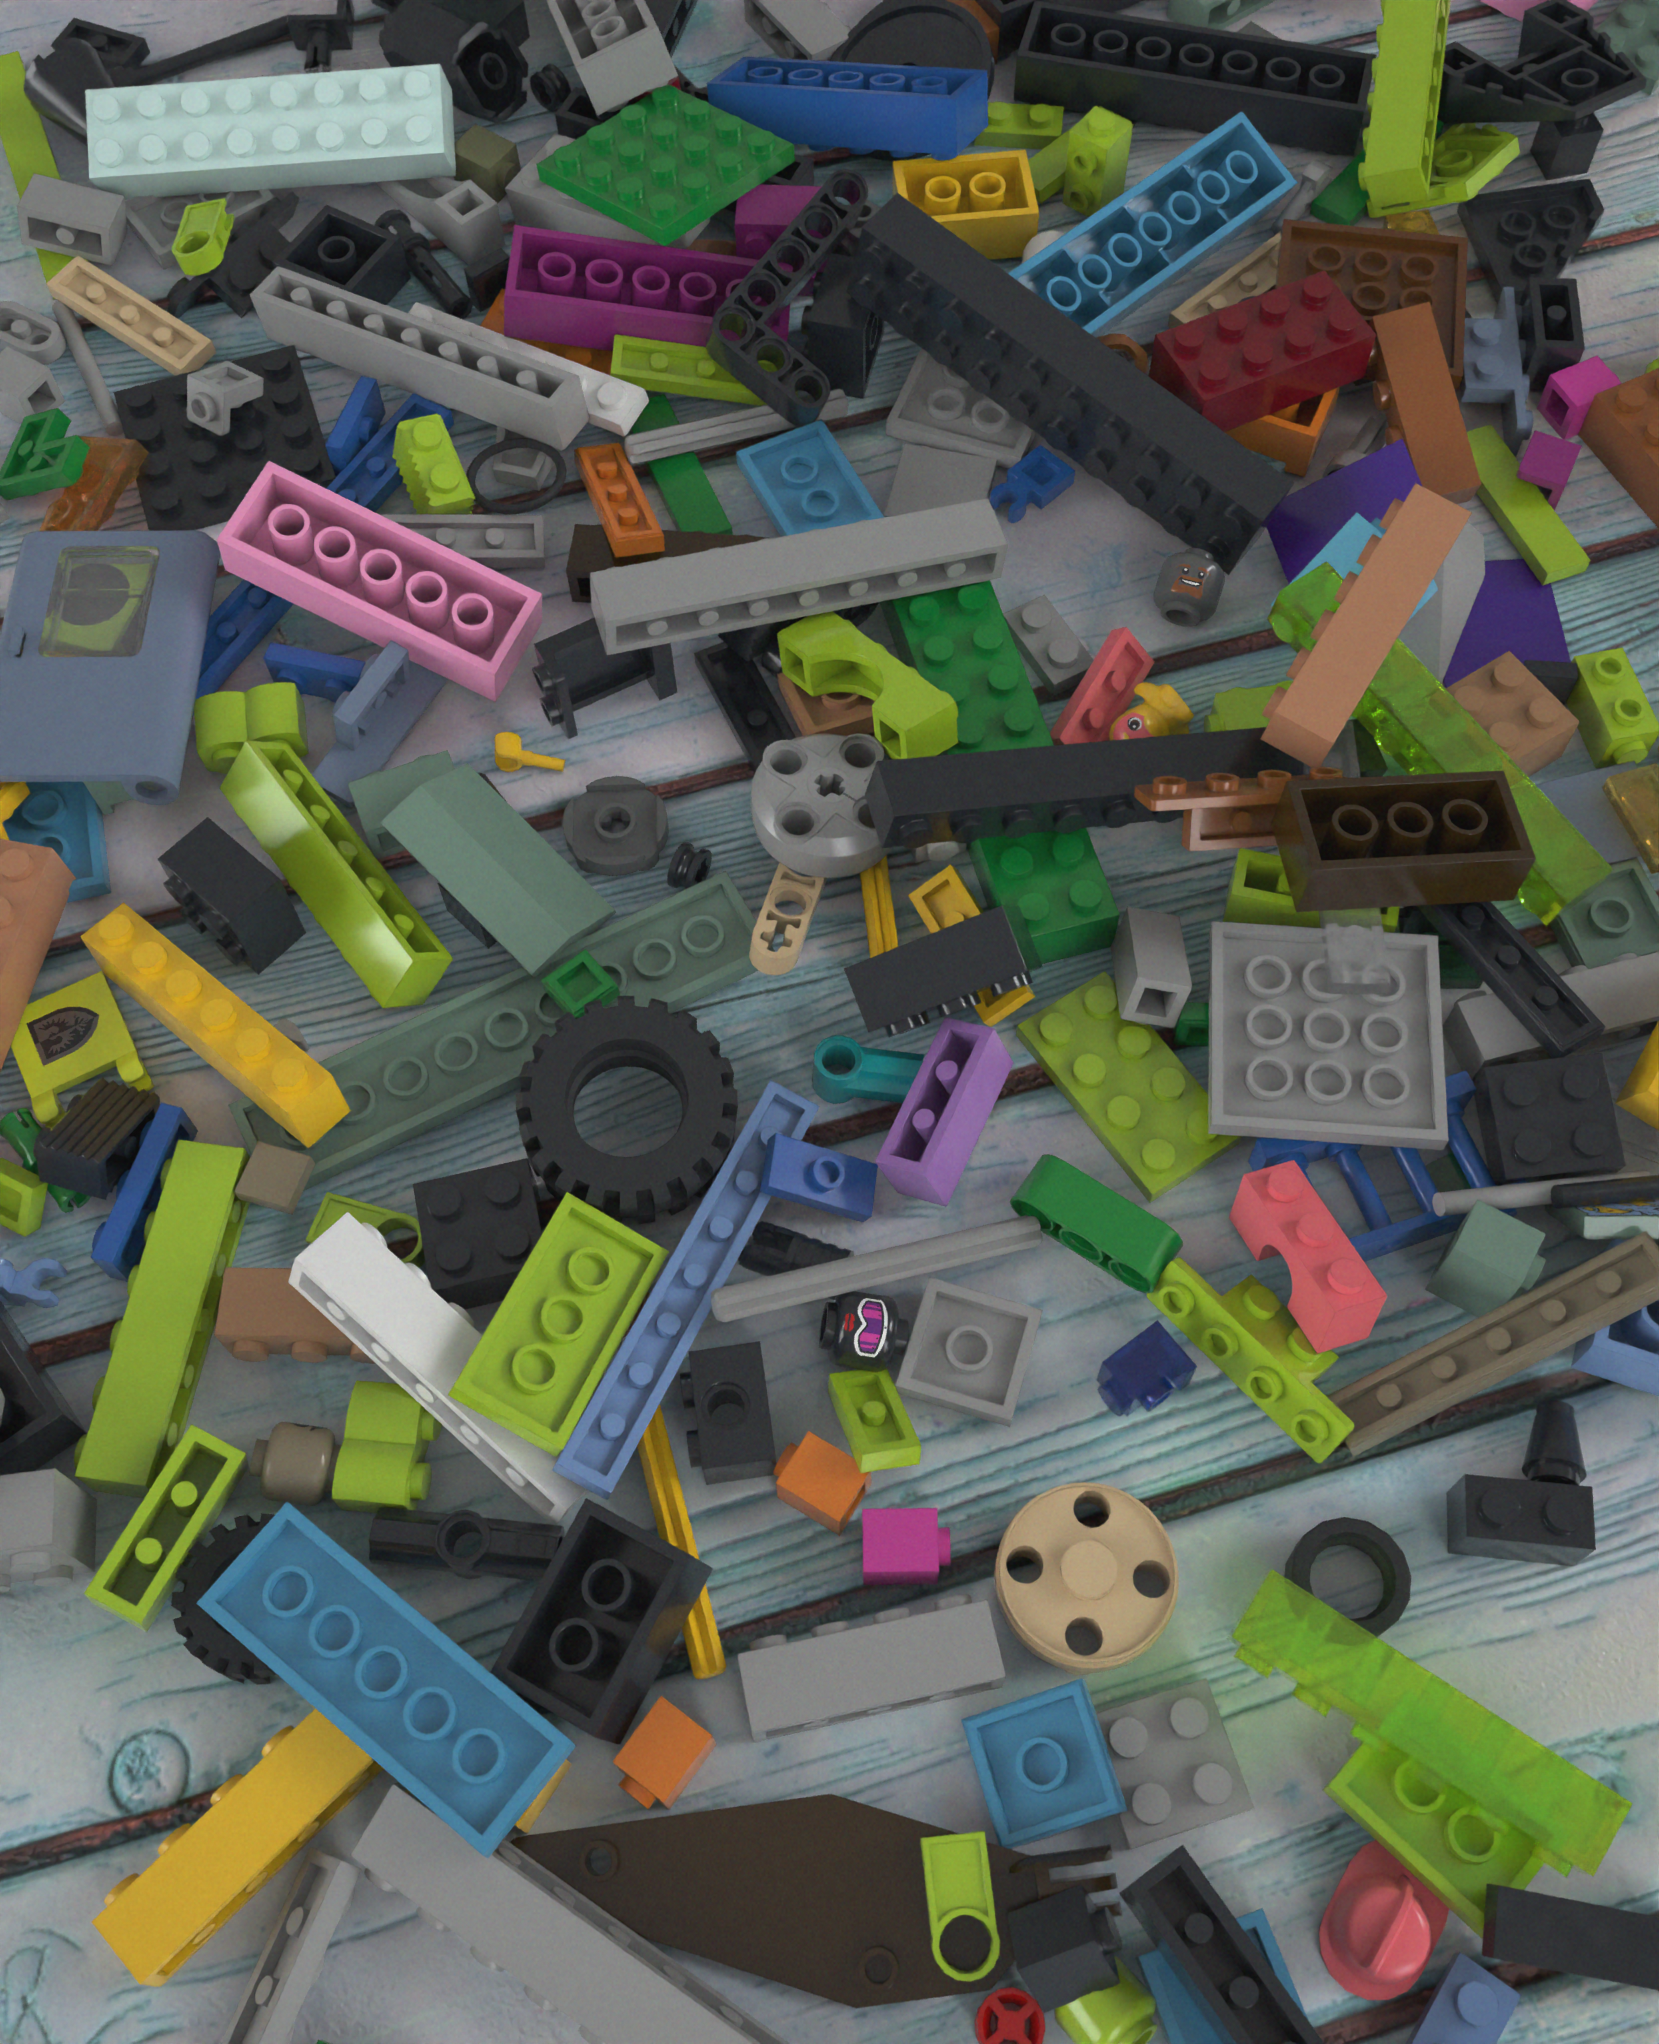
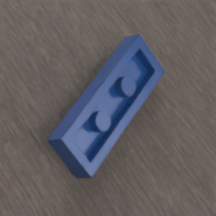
[91,1102,198,1282]

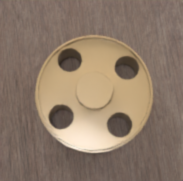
[994,1482,1179,1676]

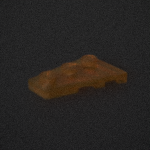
[39,436,148,531]

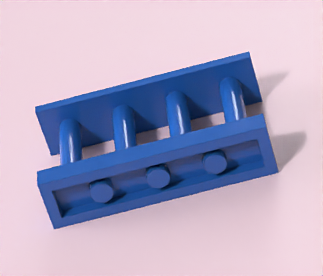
[1248,1070,1526,1262]

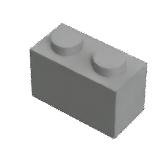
[17,174,128,266]

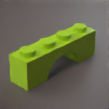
[777,611,958,760]

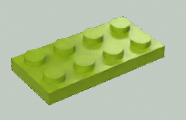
[1016,971,1242,1203]
[448,1192,669,1457]

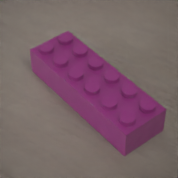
[504,225,793,351]

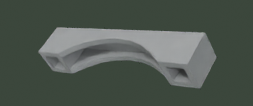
[330,67,505,266]

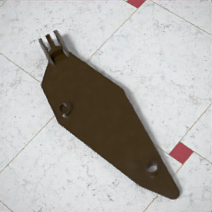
[509,1794,1123,2008]

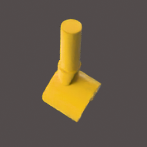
[495,732,565,772]

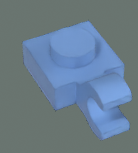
[0,1258,67,1308]

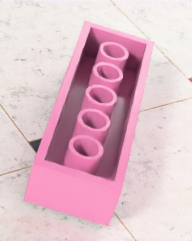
[217,461,542,702]

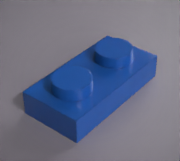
[263,642,366,703]

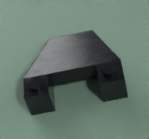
[1437,0,1647,124]

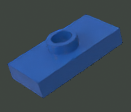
[325,376,386,477]
[760,1133,878,1222]

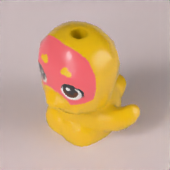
[1109,682,1194,741]

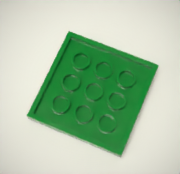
[536,84,795,246]

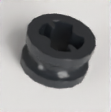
[529,64,571,111]
[667,842,712,889]

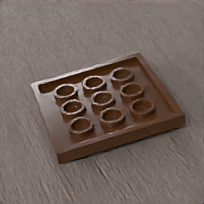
[1275,219,1468,390]

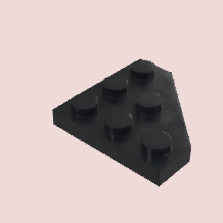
[1457,179,1604,305]

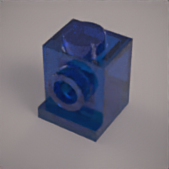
[1096,1320,1197,1417]

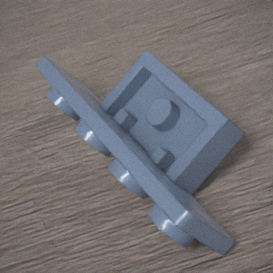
[1460,287,1533,458]
[312,640,449,807]

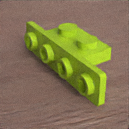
[1147,1257,1355,1463]

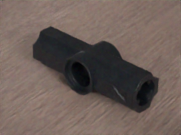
[369,1507,565,1581]

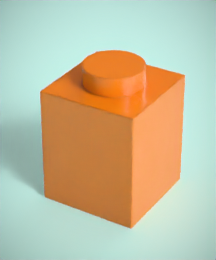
[773,1431,871,1536]
[612,1696,717,1810]

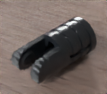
[738,1221,854,1300]

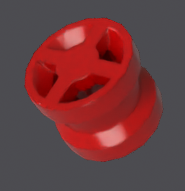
[974,1987,1046,2044]

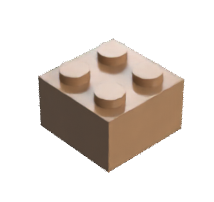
[1415,651,1580,788]

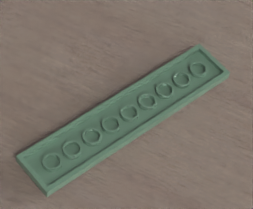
[228,871,775,1191]

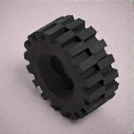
[171,1513,281,1685]

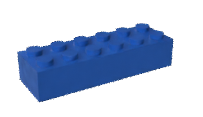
[707,56,988,160]

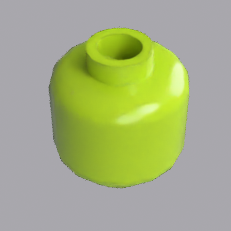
[1054,1955,1157,2044]

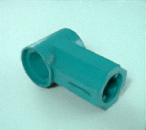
[812,1035,924,1104]

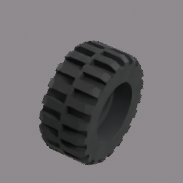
[516,996,738,1224]

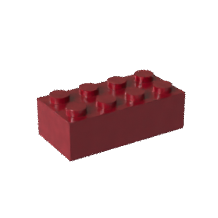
[1149,270,1376,432]

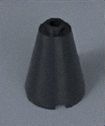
[24,38,117,147]

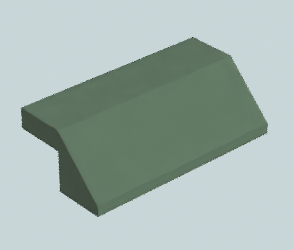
[380,763,616,978]

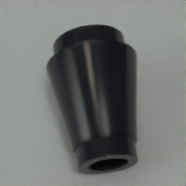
[1522,1400,1586,1485]

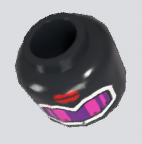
[819,1291,909,1372]

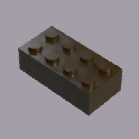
[1271,770,1536,912]

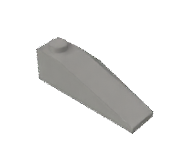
[1385,521,1485,697]

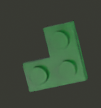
[0,408,90,501]

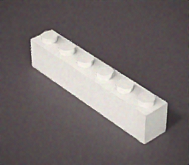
[288,1212,588,1525]

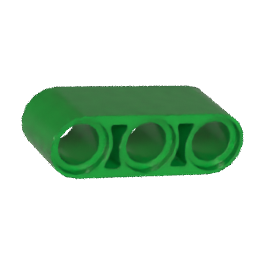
[1010,1154,1183,1293]

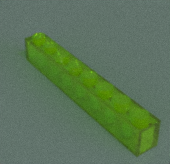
[1267,561,1614,926]

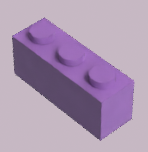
[875,1017,1014,1207]

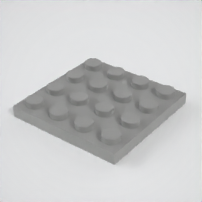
[1208,921,1449,1150]

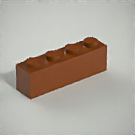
[1367,302,1481,504]

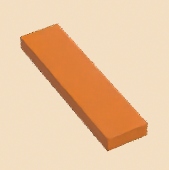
[574,443,665,557]

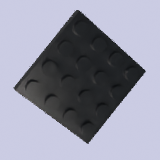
[114,345,336,531]

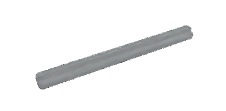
[711,1215,1043,1322]

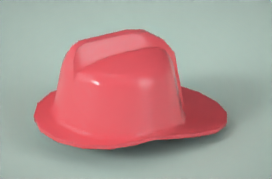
[1319,1840,1449,2000]

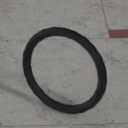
[466,438,567,514]

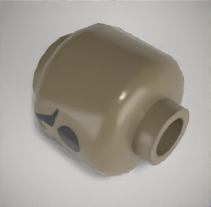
[249,1422,341,1506]

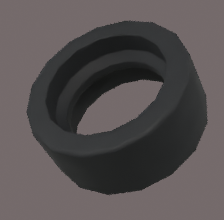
[1283,1517,1411,1647]

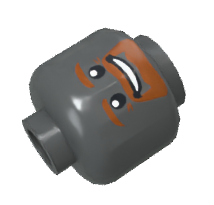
[1153,548,1225,627]

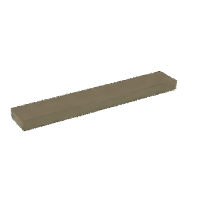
[1326,1231,1659,1457]

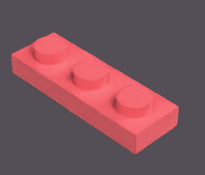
[1050,627,1154,746]

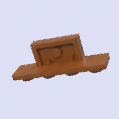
[1134,767,1346,852]

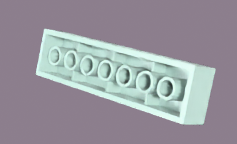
[85,64,456,200]

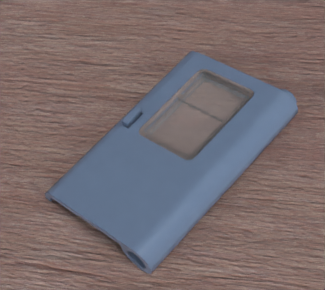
[0,530,221,805]

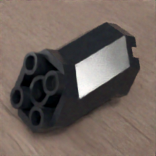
[379,0,528,123]

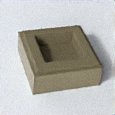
[234,1141,315,1215]

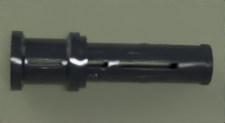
[374,209,473,319]

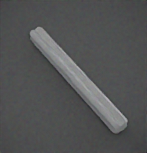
[625,389,849,464]

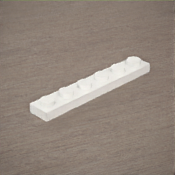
[408,302,649,437]

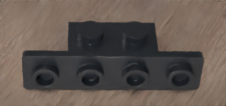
[167,191,300,319]

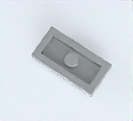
[1003,594,1093,696]

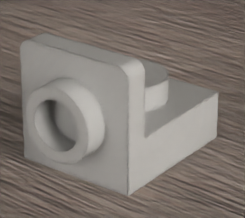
[187,361,263,436]

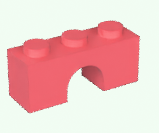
[1229,1160,1387,1354]

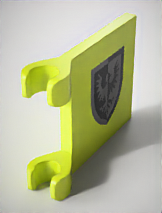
[11,971,154,1128]

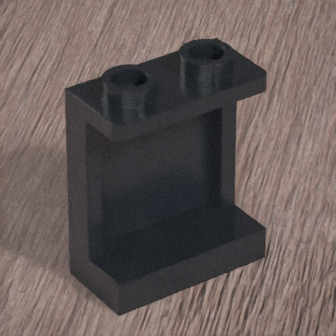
[532,617,678,739]

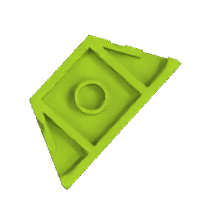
[1366,123,1520,218]

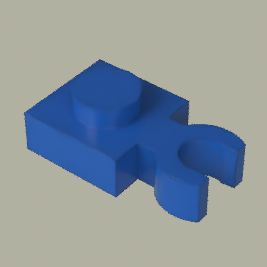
[990,445,1075,524]

